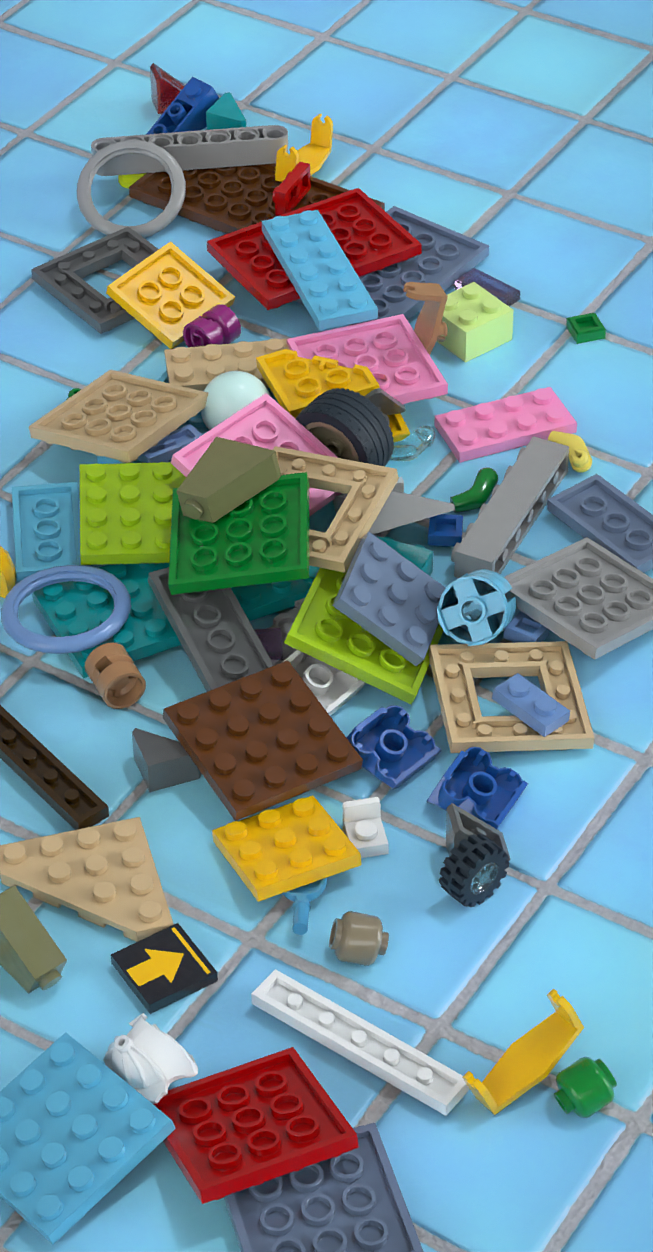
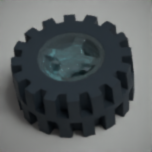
[439,833,509,907]

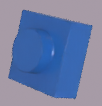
[428,514,463,547]

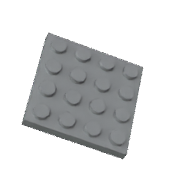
[504,537,653,660]

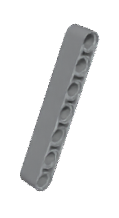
[91,125,288,176]

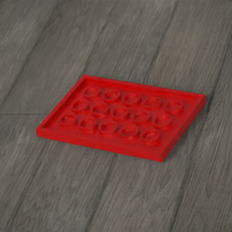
[207,188,422,310]

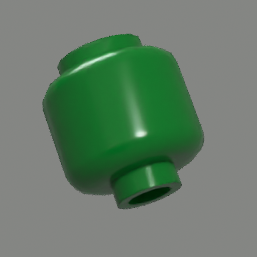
[554,1057,617,1118]

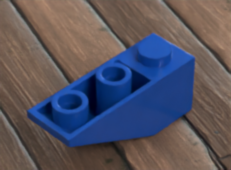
[147,76,219,134]

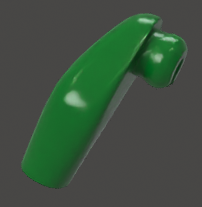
[450,468,498,513]

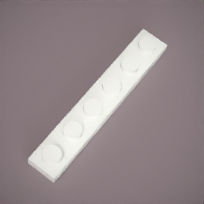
[251,969,469,1116]

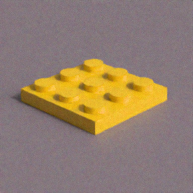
[106,241,235,349]
[212,795,362,902]

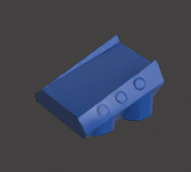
[346,705,442,789]
[427,747,528,829]

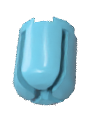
[437,569,517,646]

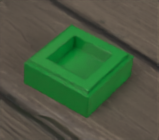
[566,313,606,344]

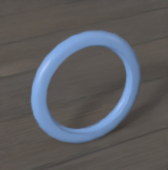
[1,565,131,654]

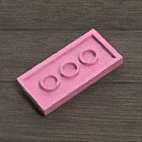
[434,387,577,463]

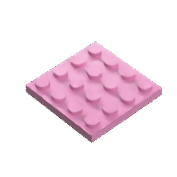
[287,314,448,405]
[171,393,342,517]

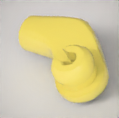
[548,431,592,473]

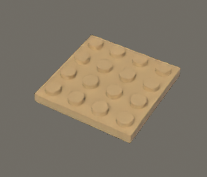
[29,370,208,463]

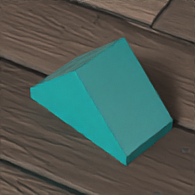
[206,92,246,130]

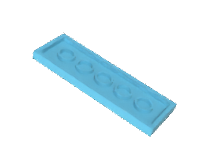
[262,210,378,331]

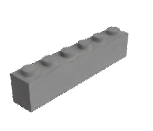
[451,436,569,578]

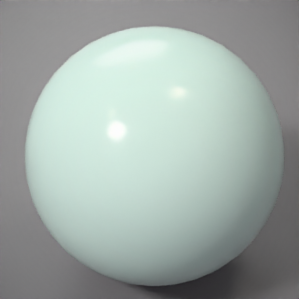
[200,371,270,430]

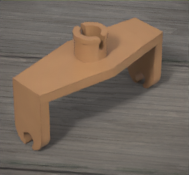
[403,282,448,355]

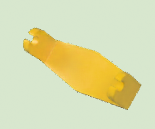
[275,114,333,182]
[462,989,584,1115]

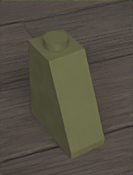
[177,437,281,523]
[0,885,67,994]

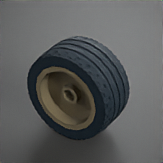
[296,388,394,467]

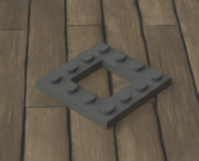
[31,226,159,334]

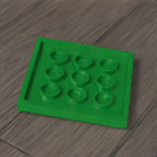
[168,472,309,595]

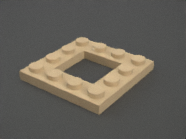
[273,446,399,572]
[428,641,595,753]

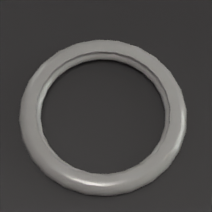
[77,140,186,238]

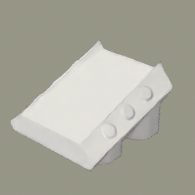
[283,650,366,716]

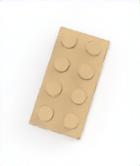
[164,338,290,391]

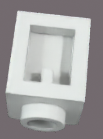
[343,797,389,858]

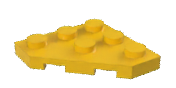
[256,349,380,419]

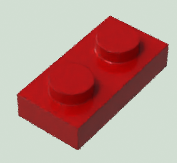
[272,162,311,216]

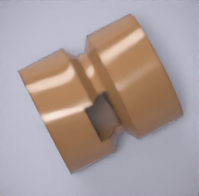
[85,643,146,709]

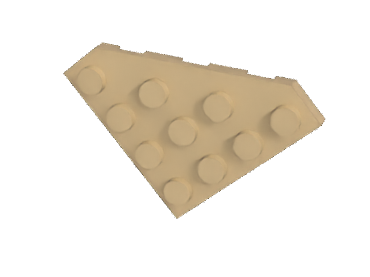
[0,817,174,942]

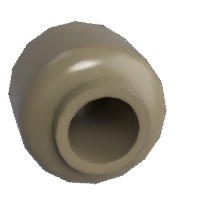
[329,911,389,966]

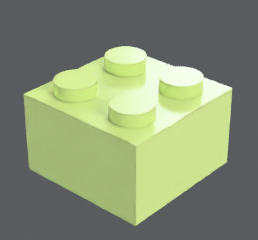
[437,282,514,363]

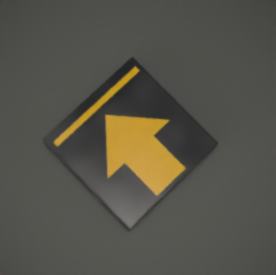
[111,923,218,1014]

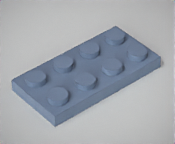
[547,474,653,573]

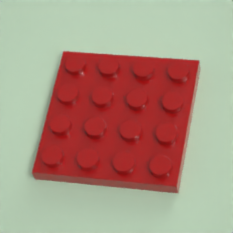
[153,1047,359,1204]

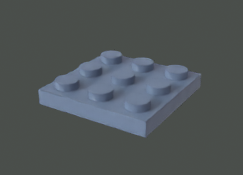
[332,532,446,666]

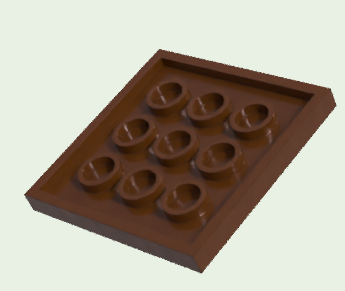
[163,660,363,821]

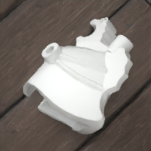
[103,1013,198,1104]

